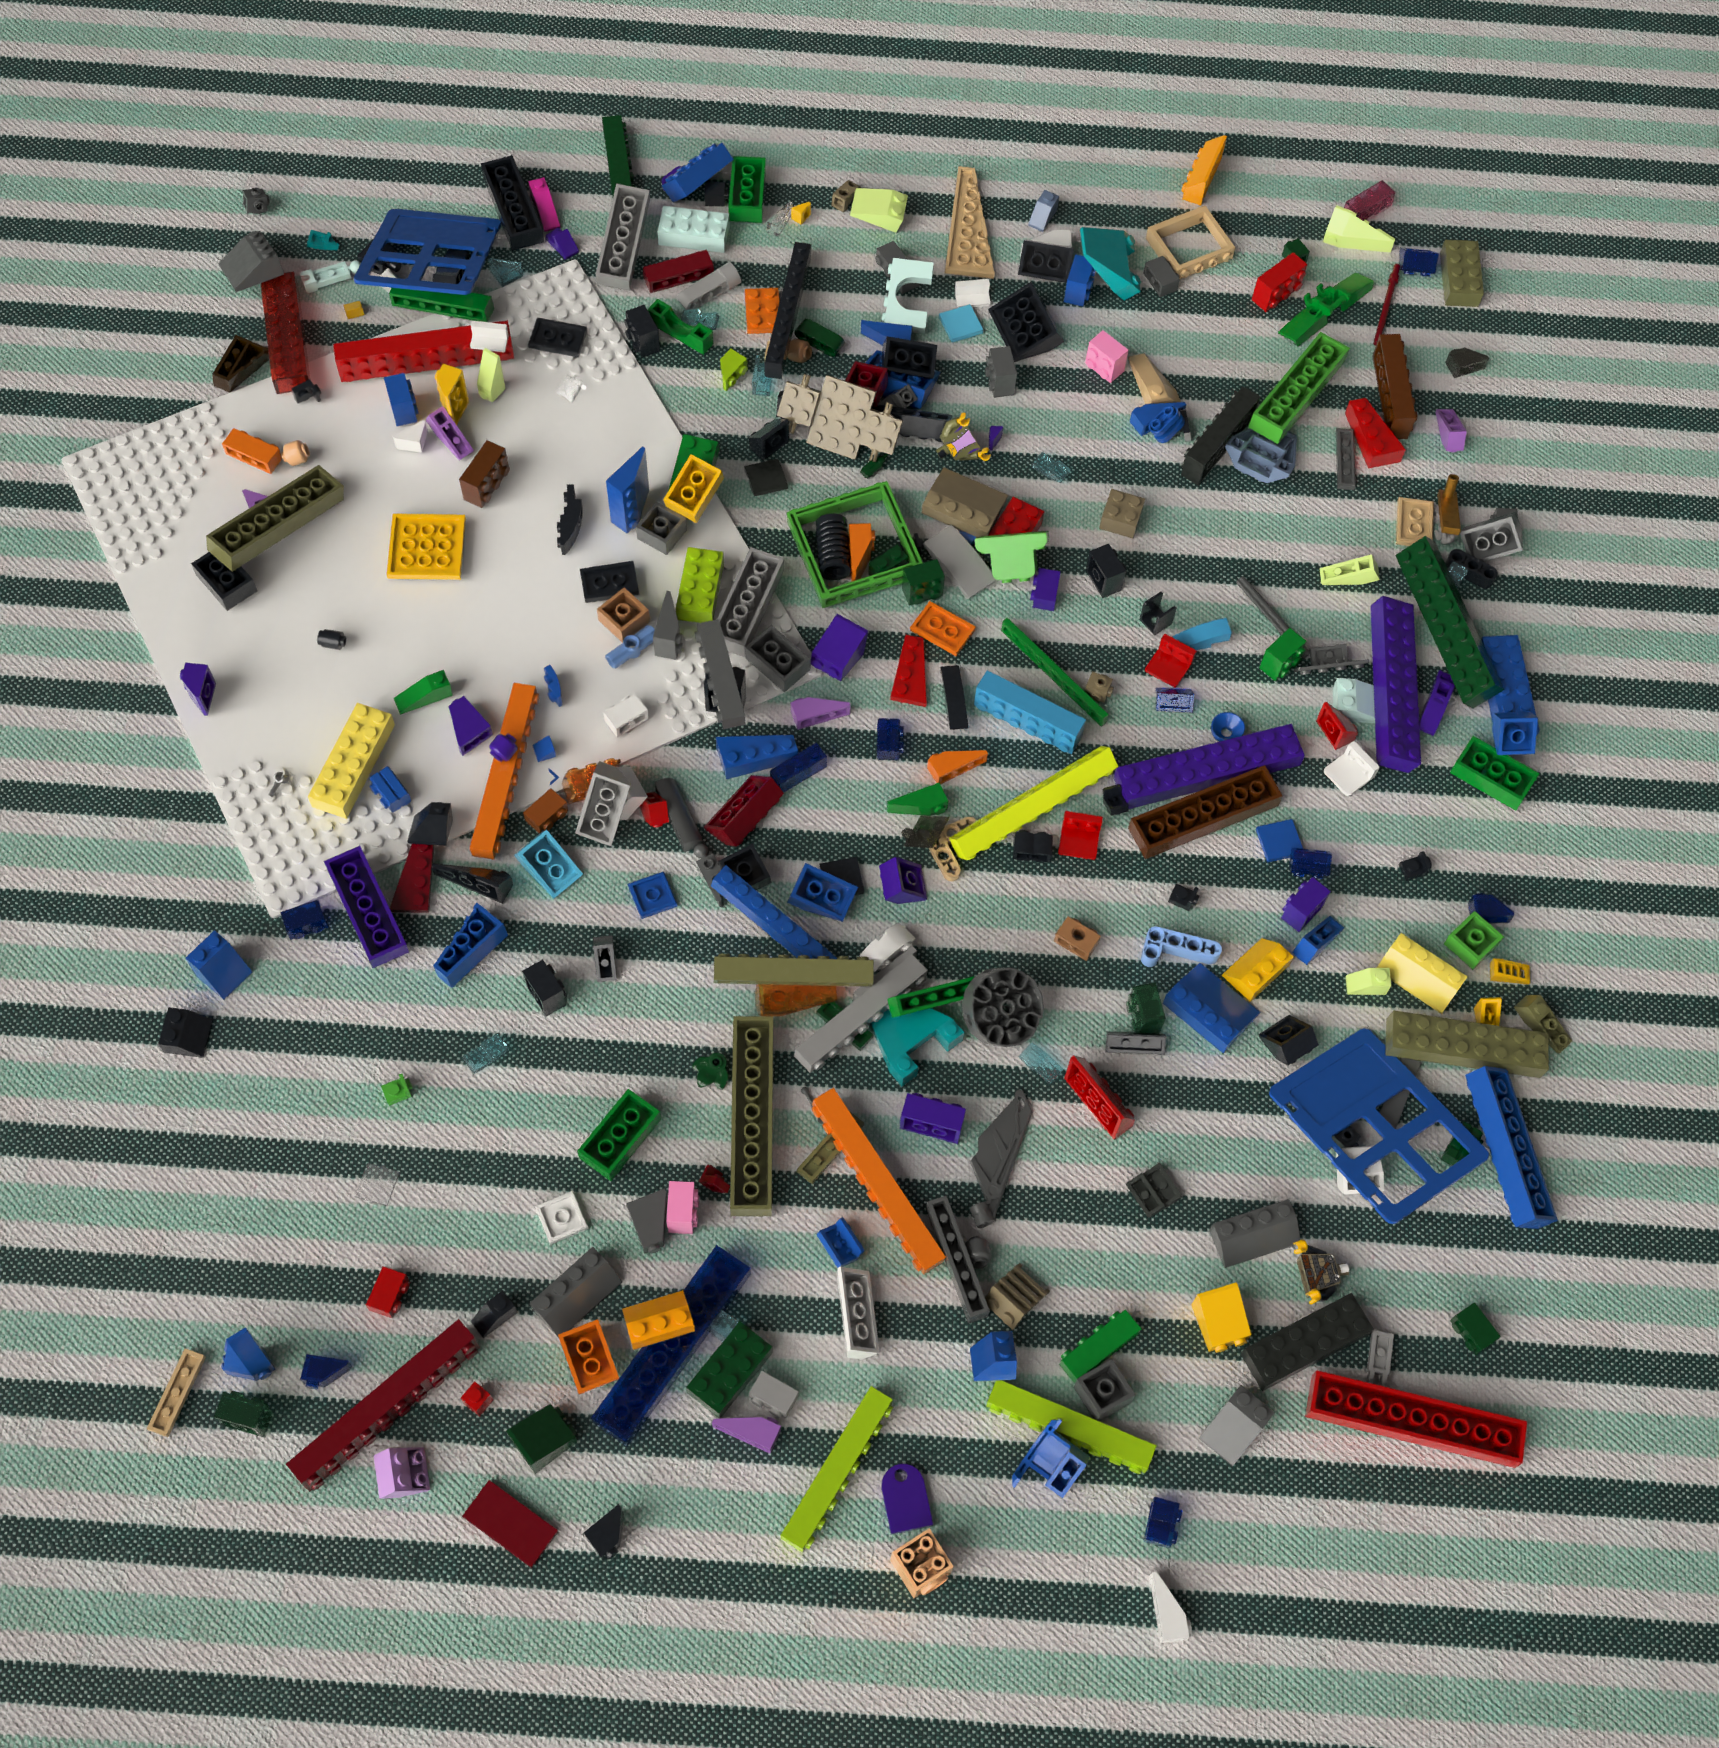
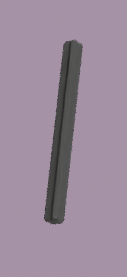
[1236,576,1310,659]

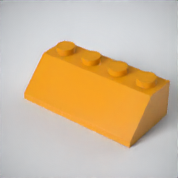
[1181,135,1227,205]

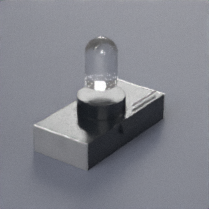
[1180,409,1191,442]

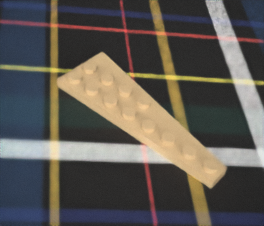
[945,166,995,279]

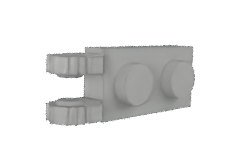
[1366,1330,1394,1387]

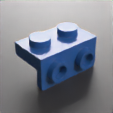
[816,1217,864,1268]

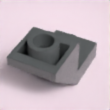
[878,384,917,408]

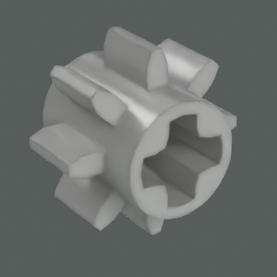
[1435,525,1458,544]

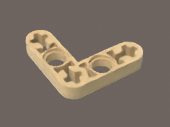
[926,817,976,881]

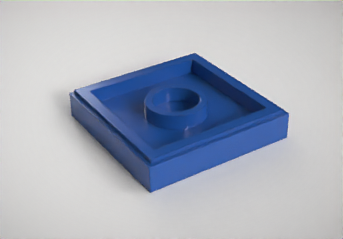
[1256,819,1304,863]
[628,871,677,919]

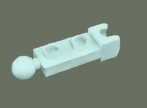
[300,261,361,293]

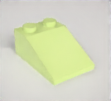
[850,188,908,233]

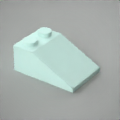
[1332,678,1375,723]

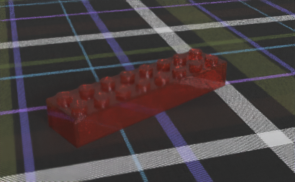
[261,271,311,394]

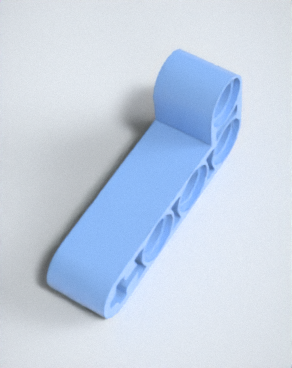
[1141,926,1222,967]

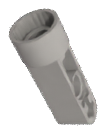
[677,262,741,312]

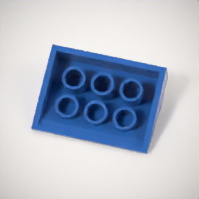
[865,350,940,409]
[606,446,649,533]
[1163,963,1261,1054]

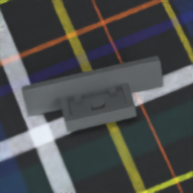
[1294,644,1370,675]

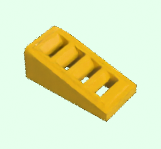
[1490,958,1530,985]

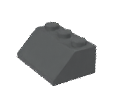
[1460,511,1523,562]

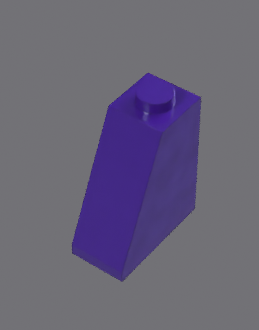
[449,696,493,756]

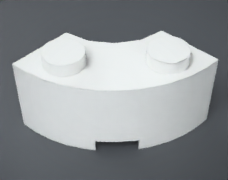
[860,923,916,972]

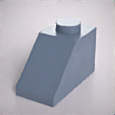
[1028,190,1059,232]

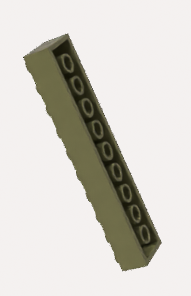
[730,1016,773,1216]

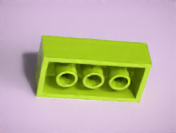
[676,547,724,623]

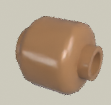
[787,338,812,363]

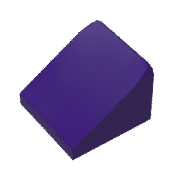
[989,426,1003,451]

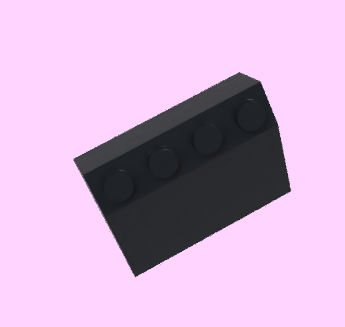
[988,282,1064,362]

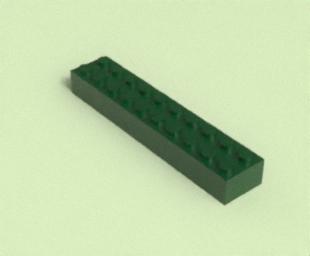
[1395,536,1505,708]

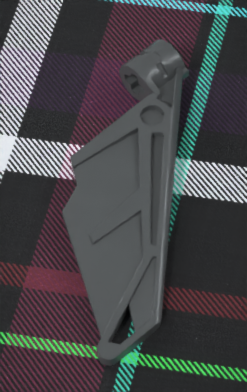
[970,1090,1032,1228]

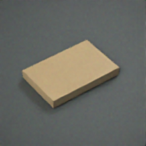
[1396,497,1434,546]

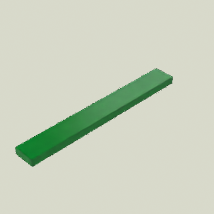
[1001,618,1108,727]

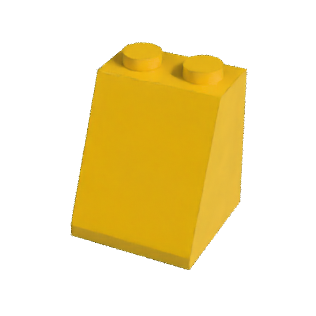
[1191,1282,1251,1353]

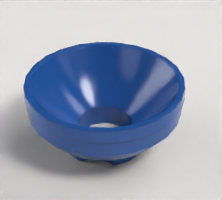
[1211,712,1245,742]

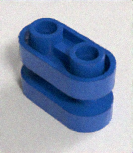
[1149,405,1185,443]

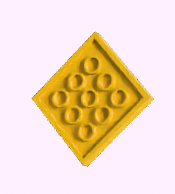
[387,514,466,580]

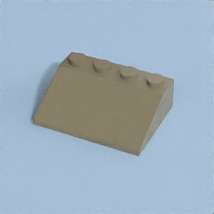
[922,468,1008,537]

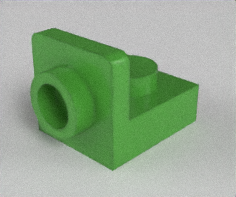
[381,1073,413,1106]

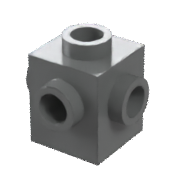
[242,188,270,214]

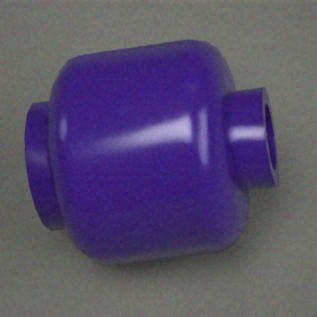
[489,733,518,762]

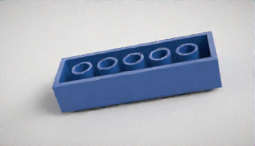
[1481,635,1540,736]

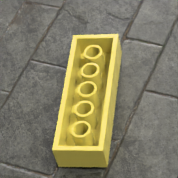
[308,703,395,819]

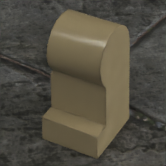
[831,180,861,213]

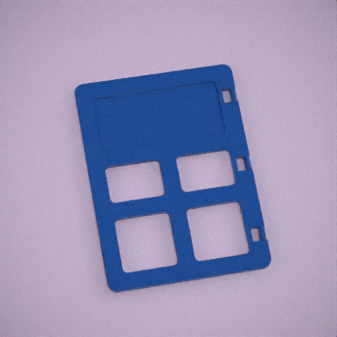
[354,209,501,295]
[1269,1028,1489,1224]

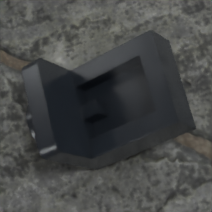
[1102,784,1129,816]

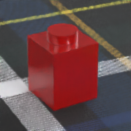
[460,1381,493,1417]

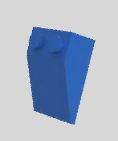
[787,863,858,922]

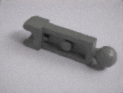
[693,843,723,907]

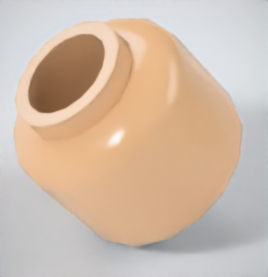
[281,440,310,466]

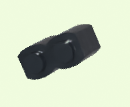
[1013,830,1053,862]

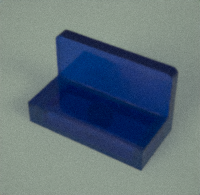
[1155,687,1194,713]

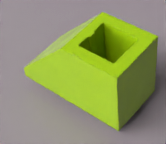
[720,348,748,391]

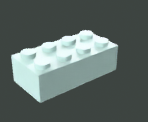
[657,206,730,253]

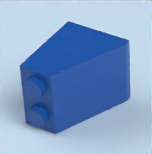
[185,930,252,1000]

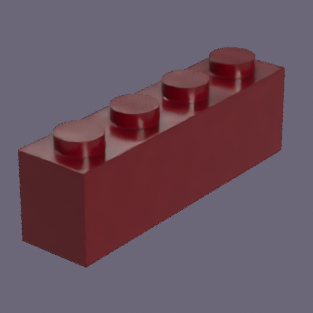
[643,250,714,293]

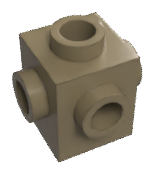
[1085,671,1114,703]

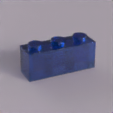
[770,743,827,793]

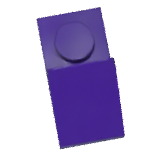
[545,227,579,260]

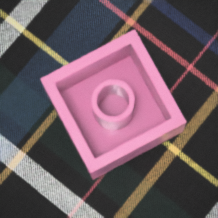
[1085,330,1129,383]
[666,1181,699,1234]

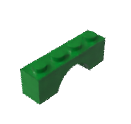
[647,299,714,355]

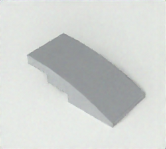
[923,525,996,599]

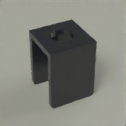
[1139,591,1177,636]

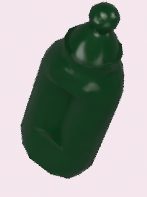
[860,453,888,479]

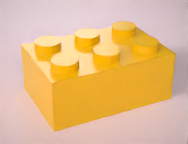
[663,454,724,523]

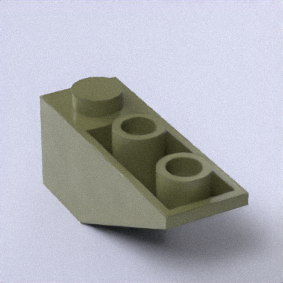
[1514,995,1572,1053]

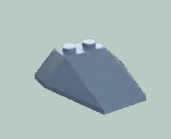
[1225,428,1297,483]

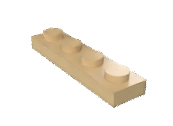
[147,1348,206,1438]

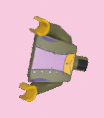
[936,412,991,461]

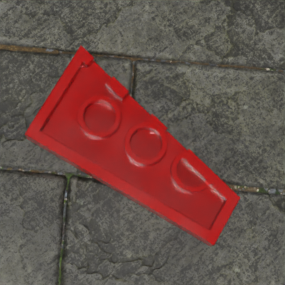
[890,635,927,707]

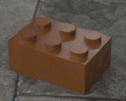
[459,440,510,508]

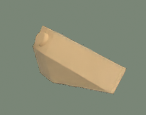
[1128,354,1181,404]

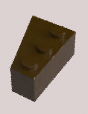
[212,335,269,393]

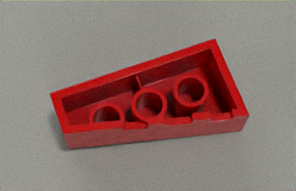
[1345,398,1406,469]

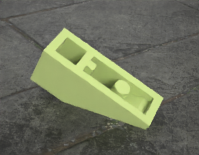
[477,348,506,403]
[1320,555,1380,585]

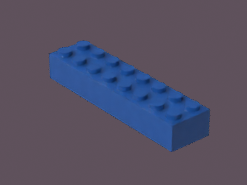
[1465,1066,1558,1229]

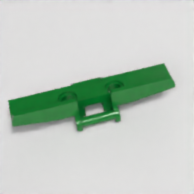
[1278,272,1374,346]

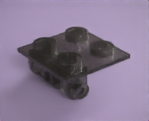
[901,816,949,848]

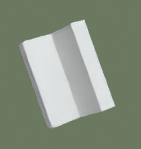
[954,279,991,308]
[470,320,509,352]

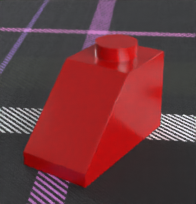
[640,792,669,827]

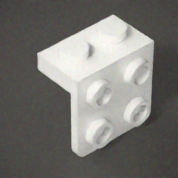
[1324,741,1380,796]

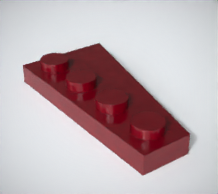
[390,844,434,913]

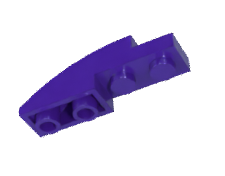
[1419,670,1455,736]

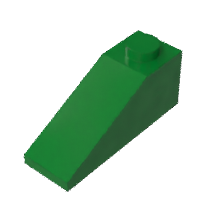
[394,670,453,715]
[887,782,949,816]

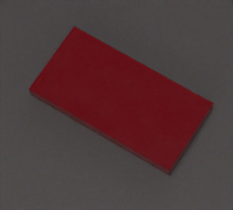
[462,1480,558,1568]

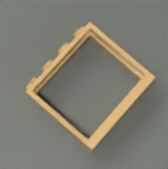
[1146,205,1235,279]

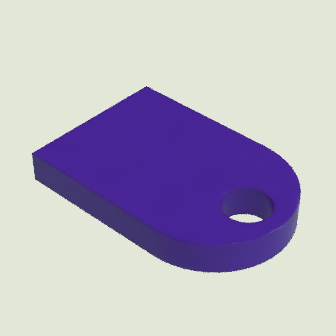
[881,1464,933,1535]

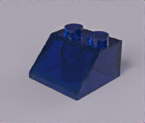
[1399,247,1439,276]

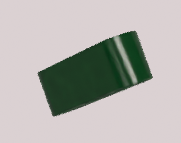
[794,318,845,357]

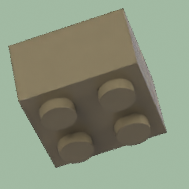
[1099,489,1145,538]

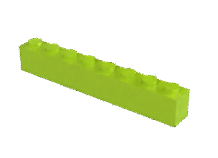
[986,1380,1157,1474]
[780,1386,894,1553]

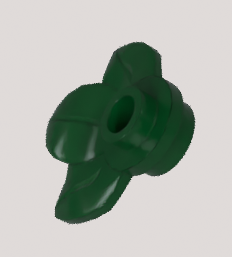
[692,1053,729,1090]

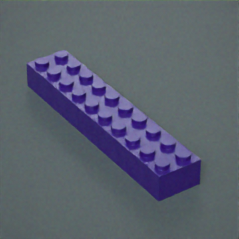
[1370,596,1421,773]
[1113,723,1305,809]

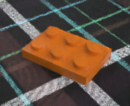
[745,288,779,334]
[910,601,976,656]

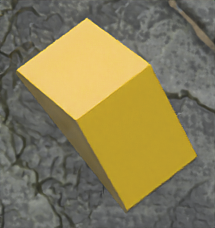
[1474,997,1502,1026]

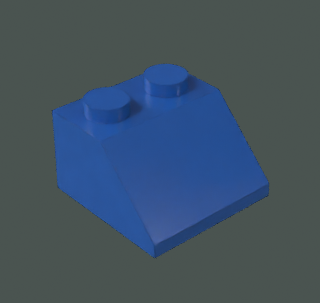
[1492,712,1538,755]
[970,1331,1017,1381]

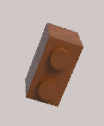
[523,788,568,834]

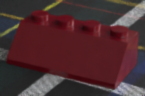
[703,775,784,847]

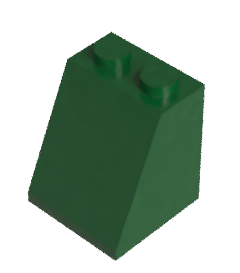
[506,1403,578,1474]

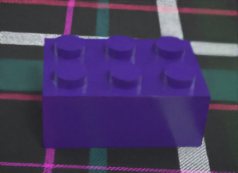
[899,1093,966,1144]

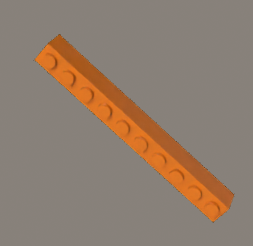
[470,683,539,860]
[811,1087,946,1275]

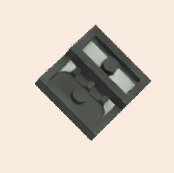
[744,458,788,497]
[1126,1162,1183,1218]

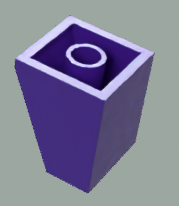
[811,614,868,681]

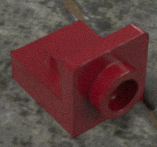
[699,1164,731,1193]

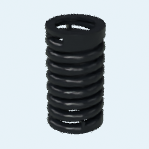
[816,513,851,580]

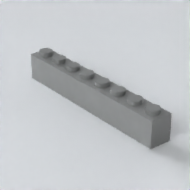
[794,954,928,1073]

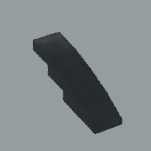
[940,665,968,730]

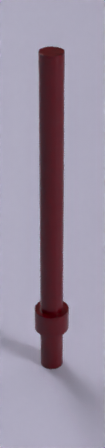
[1373,264,1401,346]

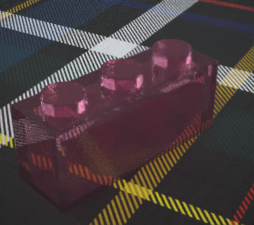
[1344,180,1396,221]

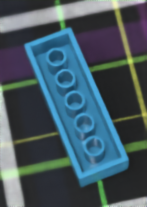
[974,670,1086,754]

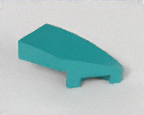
[307,230,339,250]

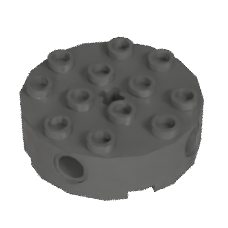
[962,967,1044,1047]

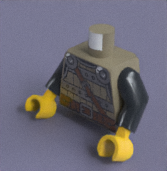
[1293,1240,1349,1305]

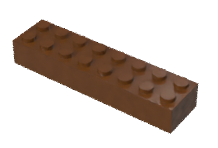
[1128,765,1283,859]

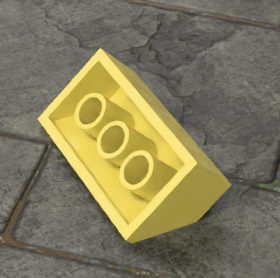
[1377,933,1467,1014]

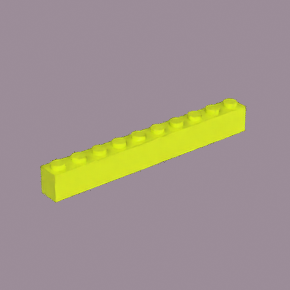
[949,746,1119,860]

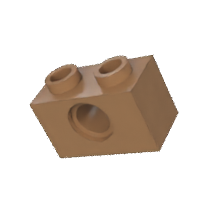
[1054,916,1101,961]

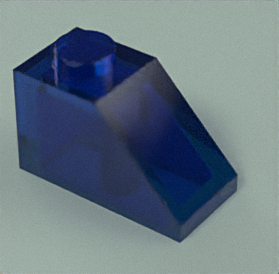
[1468,893,1514,924]
[300,1354,352,1389]

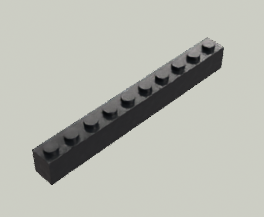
[765,242,812,379]
[776,391,952,442]

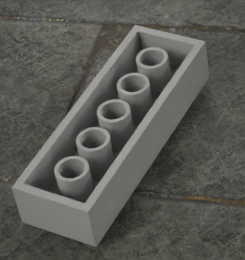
[596,184,650,291]
[717,547,784,657]

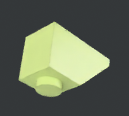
[1345,968,1391,995]

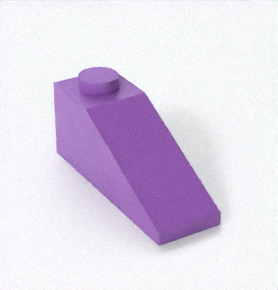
[426,406,474,461]
[1435,409,1467,452]
[790,697,851,730]
[712,1417,781,1454]

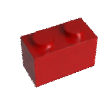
[366,1266,410,1318]

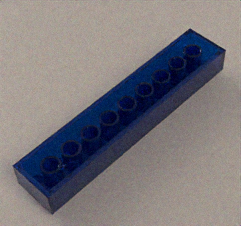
[591,1245,751,1447]

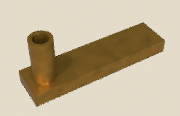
[1437,474,1461,535]

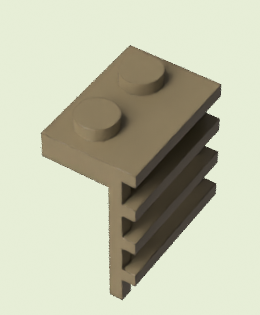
[985,1263,1050,1330]

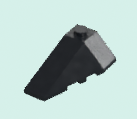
[432,863,513,904]

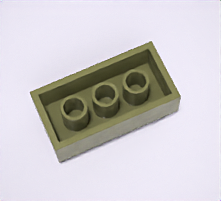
[1440,240,1484,307]

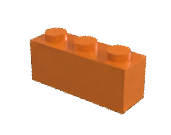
[222,428,282,474]

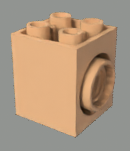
[890,1528,954,1598]

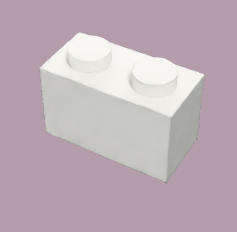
[604,694,649,738]

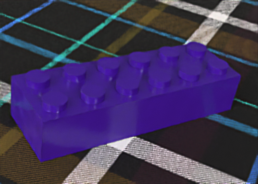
[324,846,409,968]

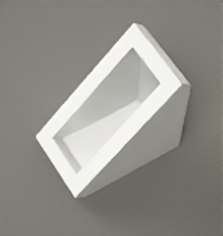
[393,420,428,453]

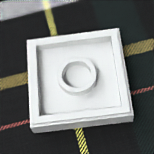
[535,1191,589,1245]

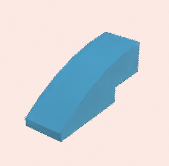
[1172,618,1232,650]

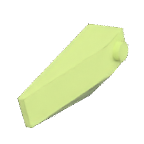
[1323,205,1395,253]

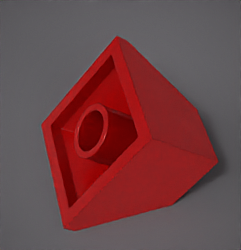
[1316,702,1358,750]

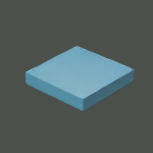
[939,304,983,343]

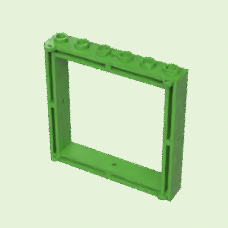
[786,481,923,609]

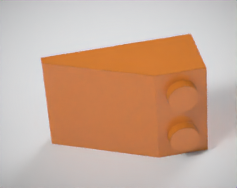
[849,523,875,582]
[558,1319,619,1395]

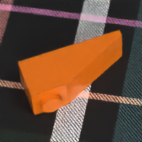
[927,750,988,784]

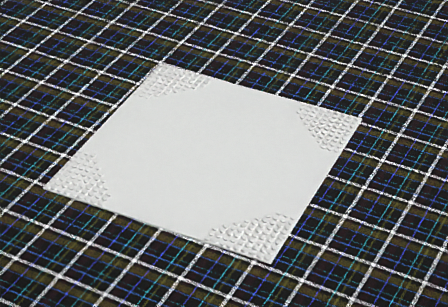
[61,259,822,918]

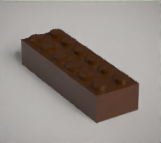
[1372,334,1418,439]

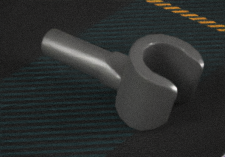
[268,772,289,797]

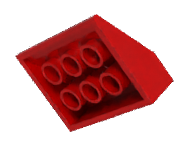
[1064,1055,1135,1140]

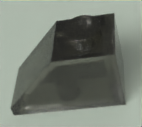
[1445,347,1489,378]

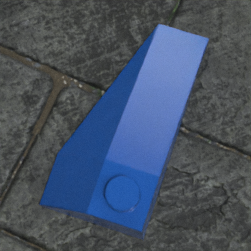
[221,1327,275,1381]

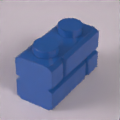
[369,766,412,813]

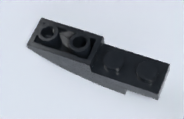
[557,484,583,555]

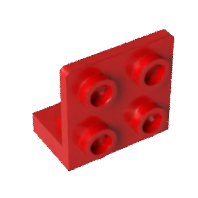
[1145,634,1197,688]
[1058,811,1103,860]

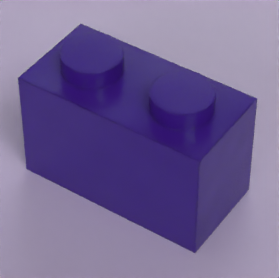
[1030,568,1061,611]

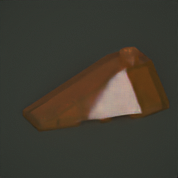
[754,984,837,1017]

